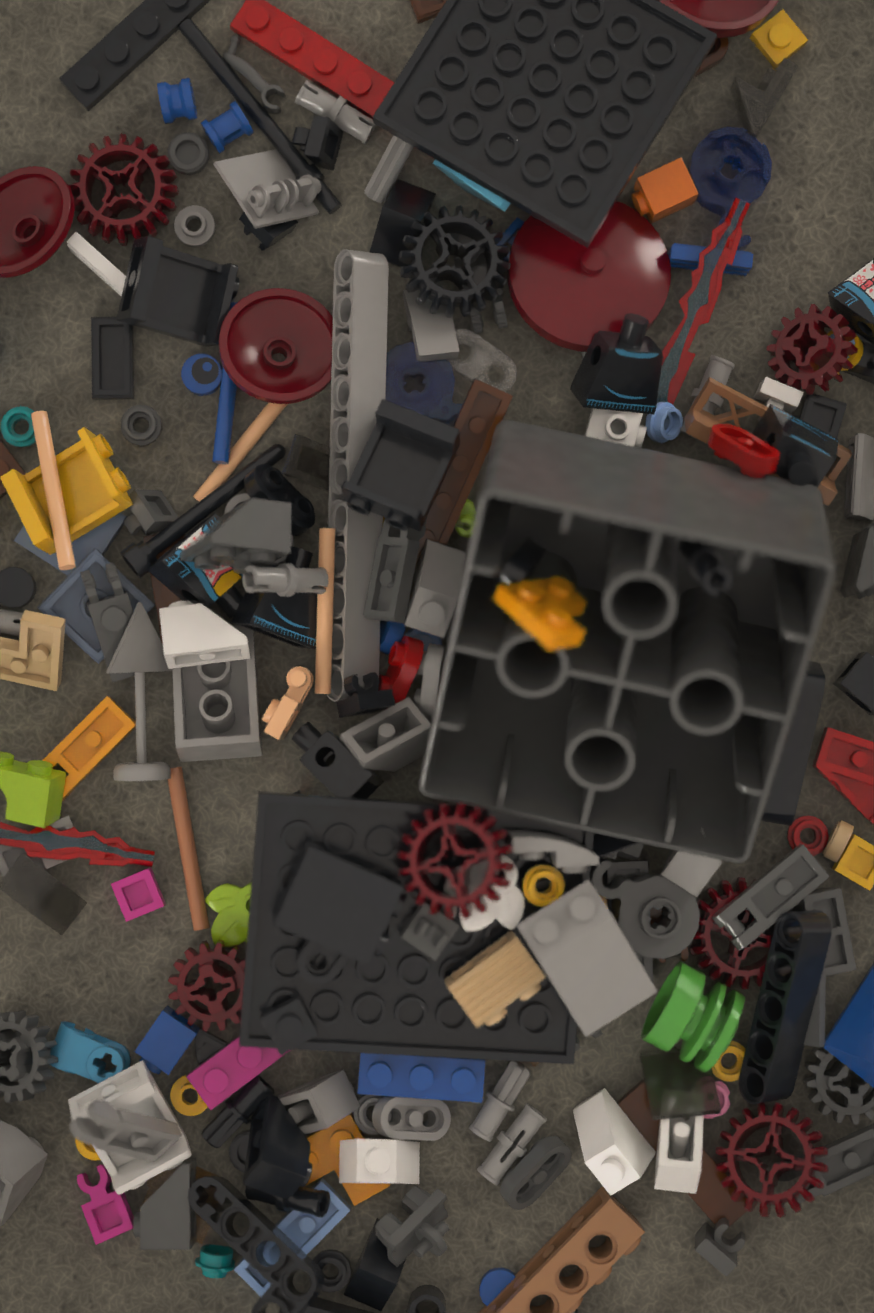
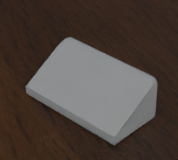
[844,433,874,520]

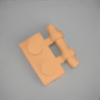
[262,666,314,740]

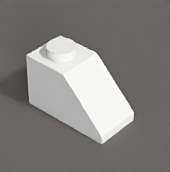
[159,601,251,669]
[573,1088,656,1195]
[654,1090,704,1194]
[339,1139,420,1184]

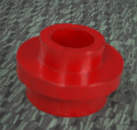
[787,815,829,856]

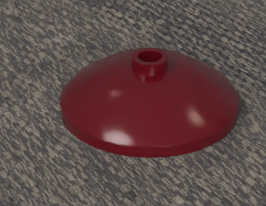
[0,166,75,278]
[219,288,333,404]

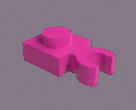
[77,1164,134,1245]

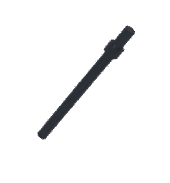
[178,18,342,214]

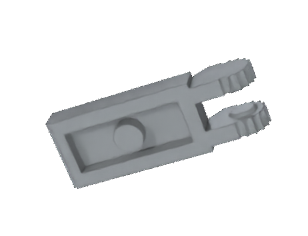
[69,1099,182,1162]

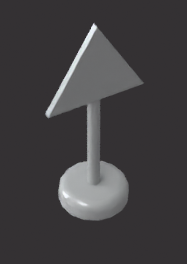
[106,602,172,781]

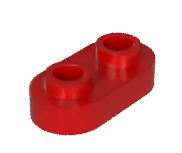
[708,424,780,478]
[378,635,424,710]

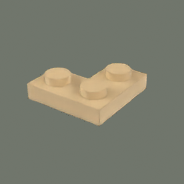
[0,610,66,691]

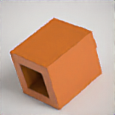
[631,157,699,223]

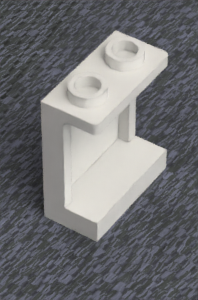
[68,1060,192,1195]

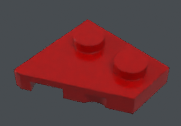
[812,727,874,826]

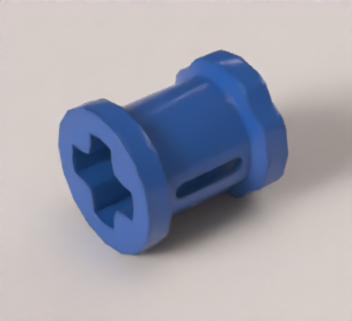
[201,101,254,154]

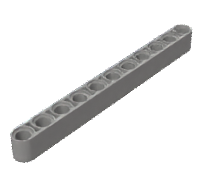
[327,249,389,702]

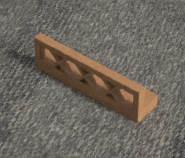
[684,377,852,506]

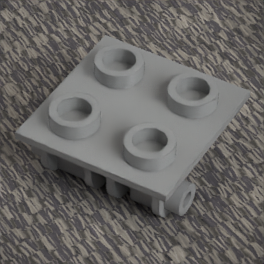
[213,149,321,229]

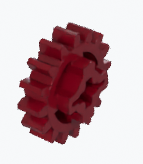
[766,304,858,395]
[168,940,246,1031]

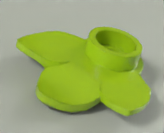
[205,883,251,947]

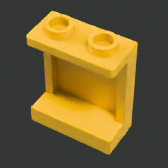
[0,427,133,555]

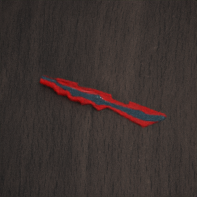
[657,197,750,404]
[0,822,155,867]

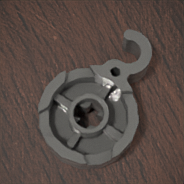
[590,857,700,959]

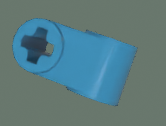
[50,1021,131,1083]

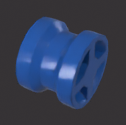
[157,78,197,124]

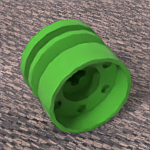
[641,961,745,1073]

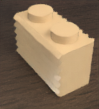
[444,930,546,1028]

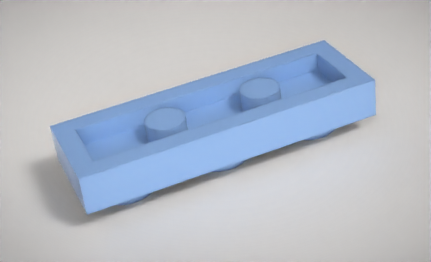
[234,1178,351,1297]

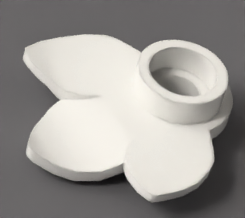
[443,854,524,932]

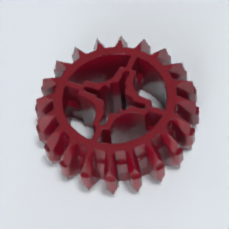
[69,133,179,246]
[398,803,514,919]
[689,877,792,990]
[715,1102,829,1218]

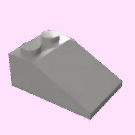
[172,625,263,762]
[516,880,658,1038]

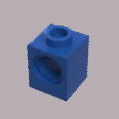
[134,1005,200,1075]

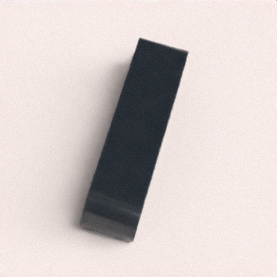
[739,910,832,1104]

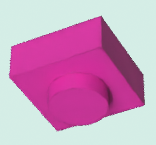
[111,867,166,922]

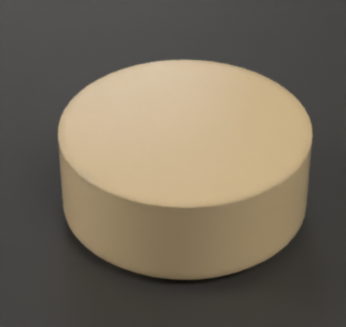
[822,820,854,863]

